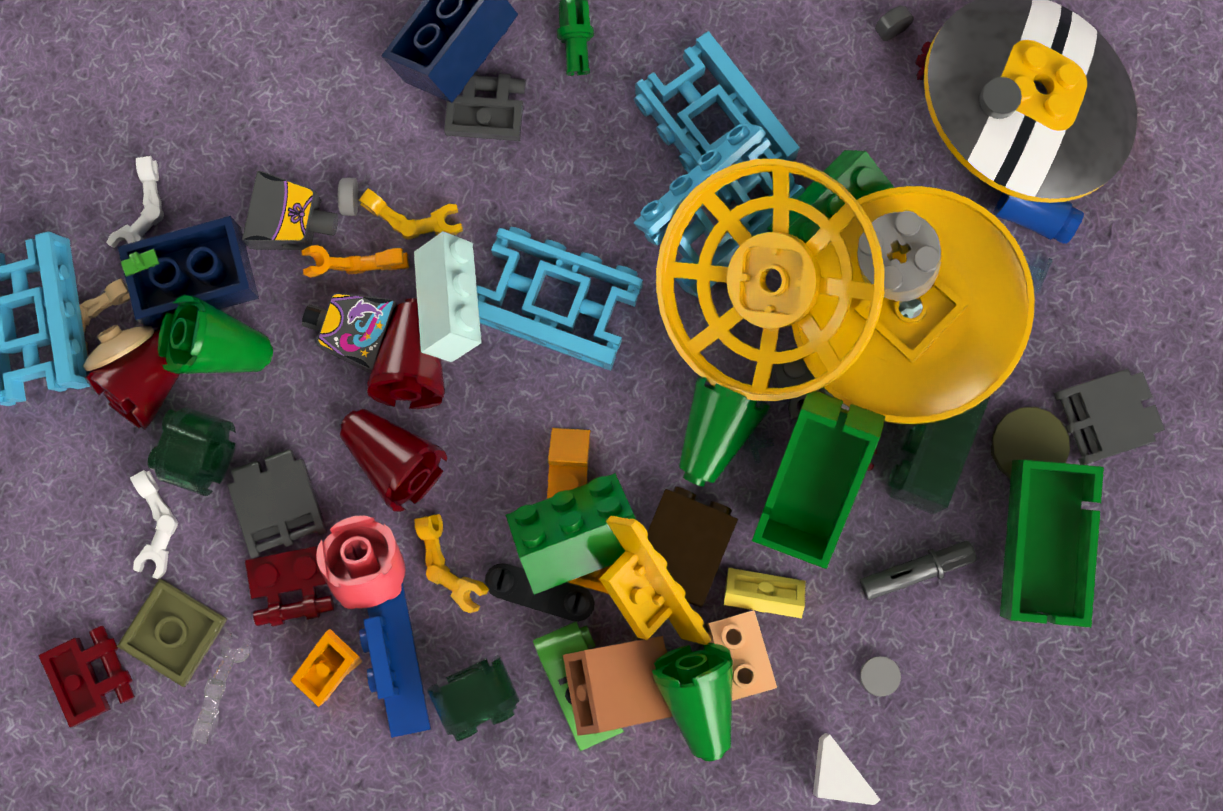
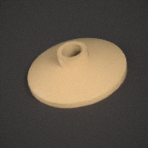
[83,325,154,371]

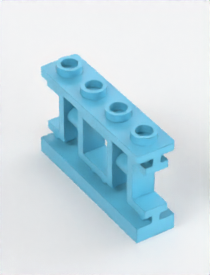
[634,31,800,207]
[634,123,806,298]
[477,227,643,371]
[0,231,90,406]

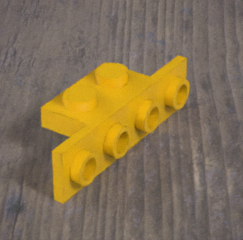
[599,516,711,645]

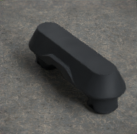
[485,563,595,622]

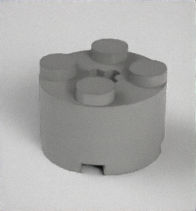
[857,211,941,302]

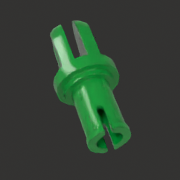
[557,0,594,76]

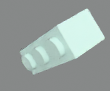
[414,231,481,362]

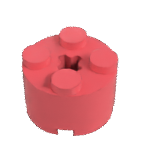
[316,516,405,609]

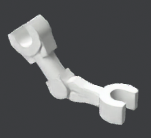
[106,156,164,248]
[130,470,178,579]

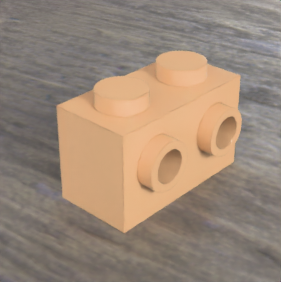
[707,610,777,701]

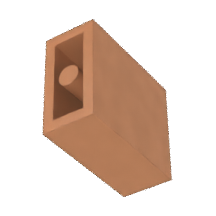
[563,636,673,736]

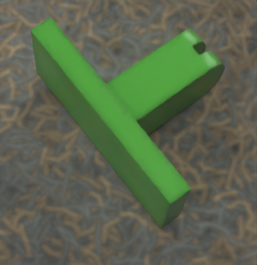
[121,249,160,277]

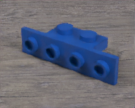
[359,582,431,738]

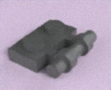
[444,71,526,141]

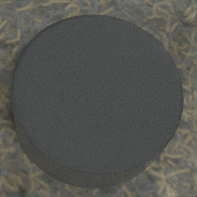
[875,6,914,41]
[979,77,1022,119]

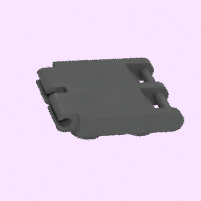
[1054,369,1165,465]
[227,449,327,559]

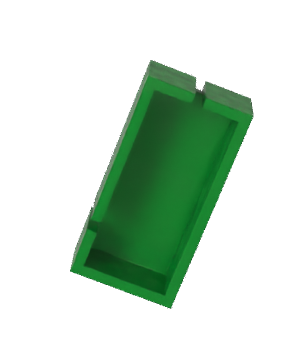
[752,391,885,569]
[1000,460,1104,628]

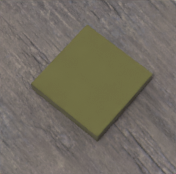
[117,579,228,687]

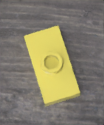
[723,568,806,618]

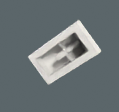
[813,733,880,805]

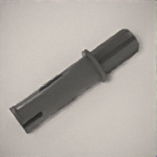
[860,541,976,601]

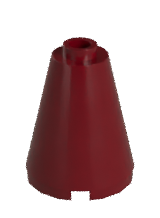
[367,298,445,409]
[85,327,180,430]
[340,409,447,512]

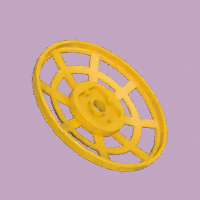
[656,159,884,401]

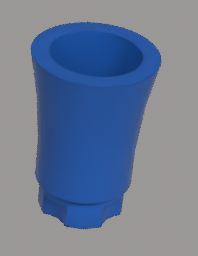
[993,193,1084,244]

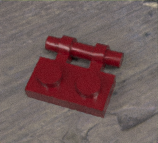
[245,546,334,627]
[38,626,135,728]

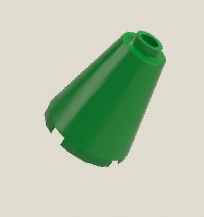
[158,295,273,374]
[679,376,770,487]
[652,643,733,761]

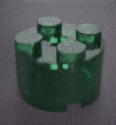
[147,407,236,496]
[427,655,520,742]

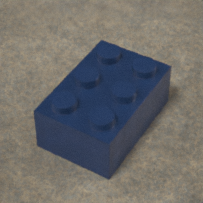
[381,0,518,103]
[118,216,259,328]

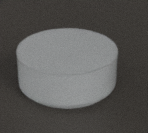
[338,178,359,216]
[860,656,901,696]

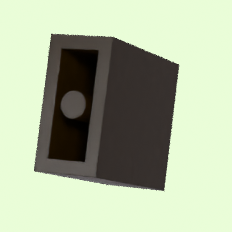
[647,486,738,608]

